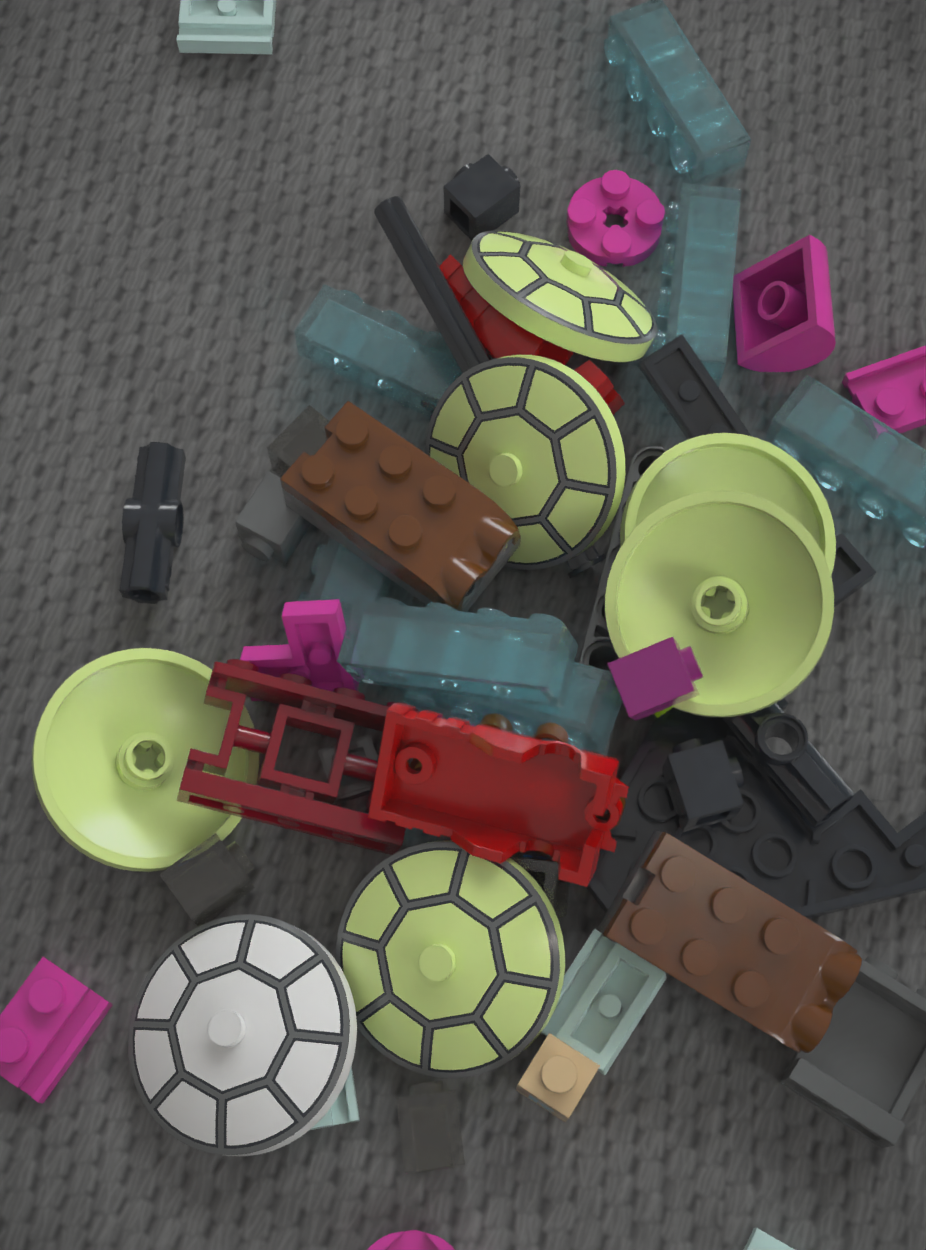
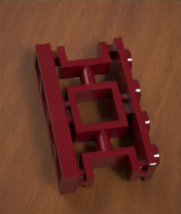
[177,659,418,855]

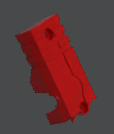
[439,254,625,415]
[368,703,629,887]

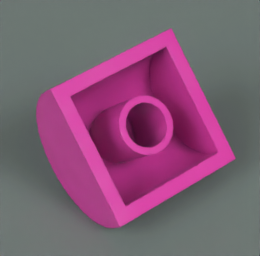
[732,234,836,372]

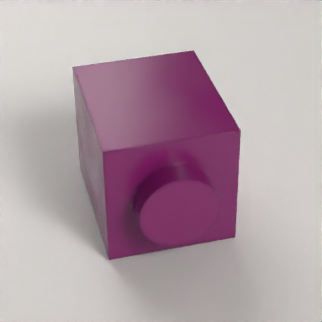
[607,637,704,721]

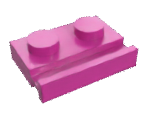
[842,345,926,443]
[0,957,113,1104]

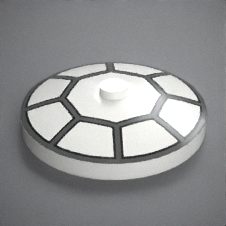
[128,914,357,1156]

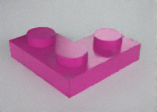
[240,599,359,701]

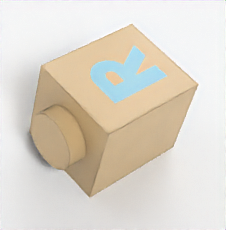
[516,1033,600,1122]

